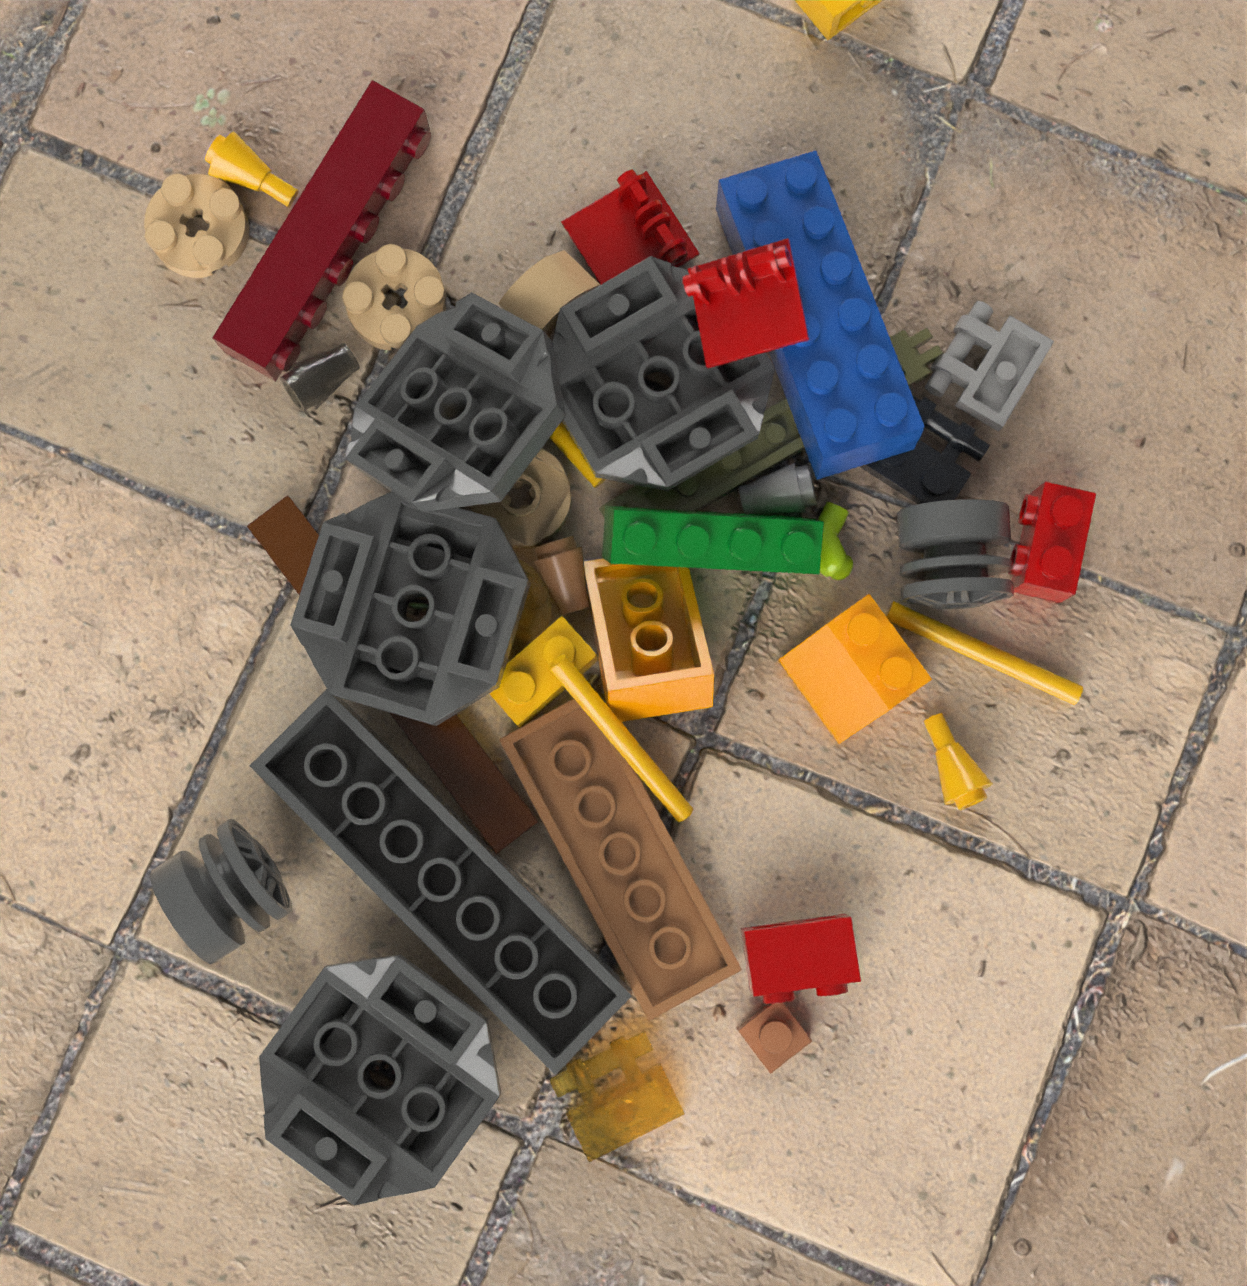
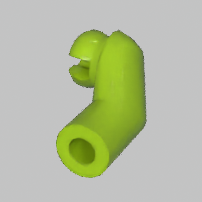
[818,502,853,580]

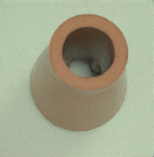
[533,536,590,615]

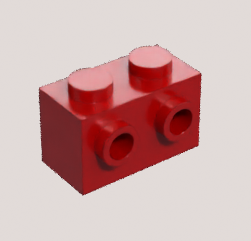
[1008,481,1097,603]
[741,913,861,1004]

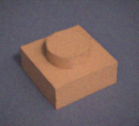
[737,1003,812,1074]

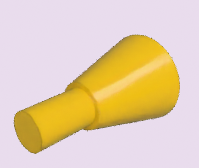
[205,131,299,208]
[923,713,993,810]

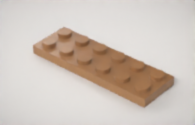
[499,699,742,1021]

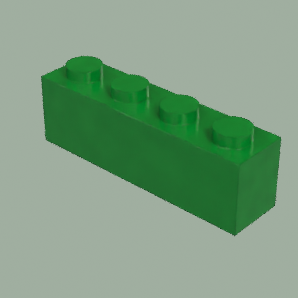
[602,506,824,574]

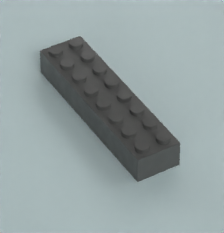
[249,689,632,1075]

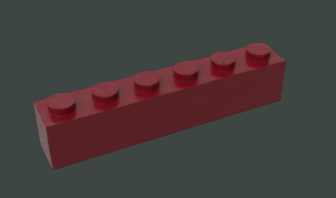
[212,80,431,382]

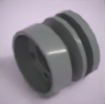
[897,499,1014,609]
[150,819,293,964]

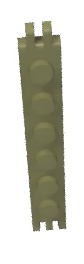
[599,328,943,518]

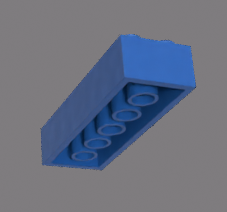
[716,150,925,480]

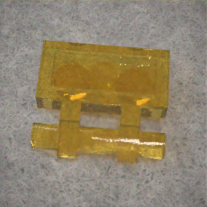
[549,1031,685,1162]

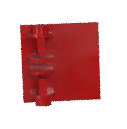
[561,169,700,285]
[682,238,810,368]

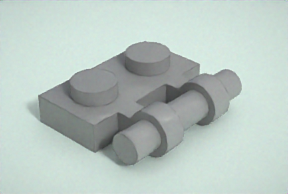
[925,301,1054,432]

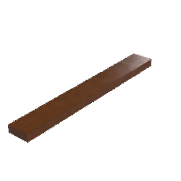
[247,495,539,854]

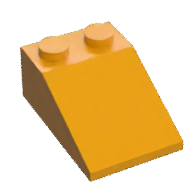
[584,558,714,722]

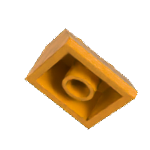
[778,594,932,744]

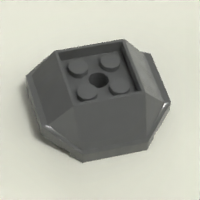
[552,256,775,491]
[345,292,566,512]
[290,492,531,726]
[259,954,501,1206]

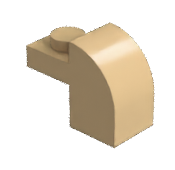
[498,250,600,337]

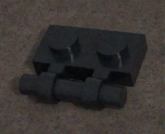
[860,395,990,504]

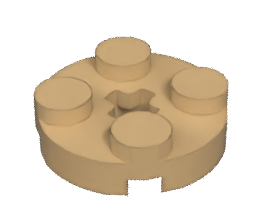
[144,174,250,278]
[342,244,446,350]
[470,448,572,549]

